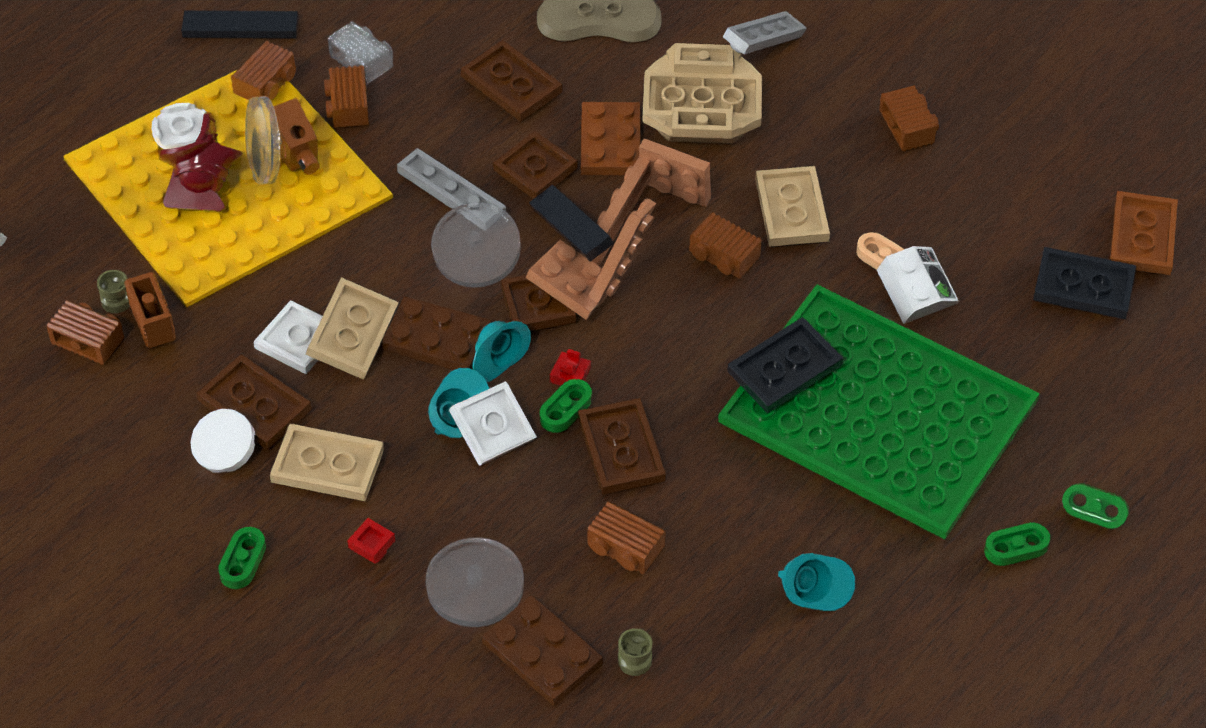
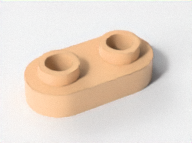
[856,232,904,270]

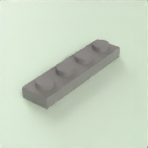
[723,11,807,54]
[397,148,506,231]

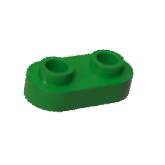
[540,379,592,433]
[1062,483,1129,529]
[984,523,1050,566]
[218,527,266,589]

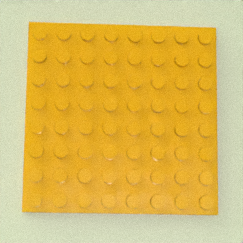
[63,70,393,308]

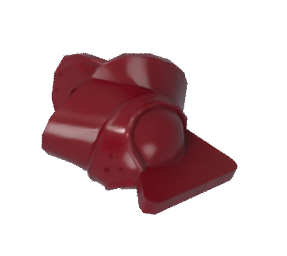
[158,112,243,212]

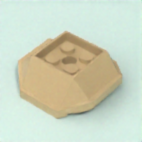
[643,43,762,144]

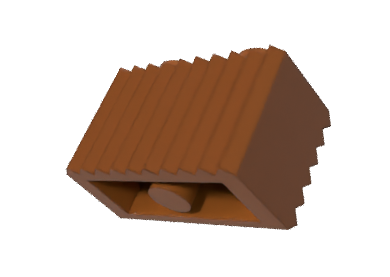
[231,40,296,107]
[324,65,369,128]
[879,85,939,152]
[689,212,762,279]
[124,272,176,348]
[47,300,124,365]
[587,501,666,574]

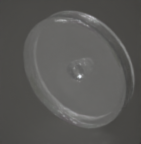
[245,96,282,185]
[431,202,521,288]
[426,537,524,627]

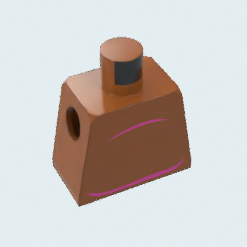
[269,98,320,175]

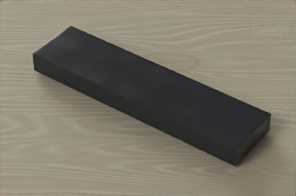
[181,10,299,38]
[529,185,614,262]

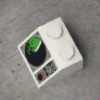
[877,246,959,324]

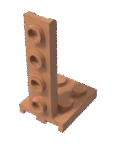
[592,138,711,266]
[525,199,656,320]

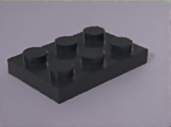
[1033,247,1136,319]
[727,317,843,414]

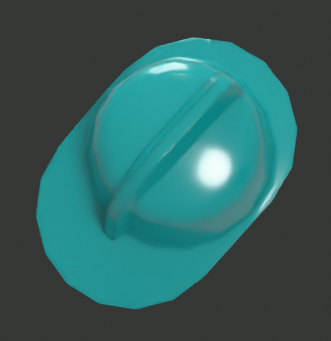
[473,321,531,382]
[428,368,489,438]
[778,553,855,611]

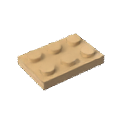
[755,166,830,247]
[305,277,399,380]
[270,424,384,501]

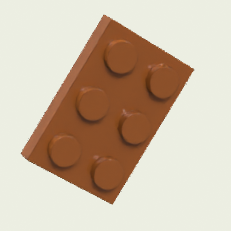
[581,102,640,175]
[1109,191,1178,275]

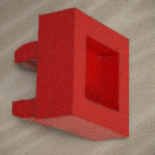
[550,349,591,386]
[347,518,395,564]

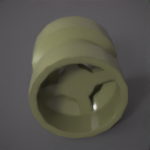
[96,270,130,313]
[618,628,653,676]

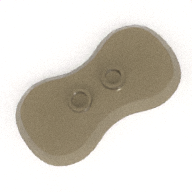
[537,0,662,42]

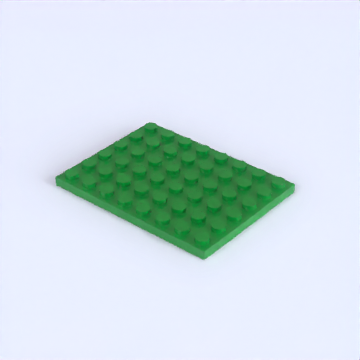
[718,284,1040,540]

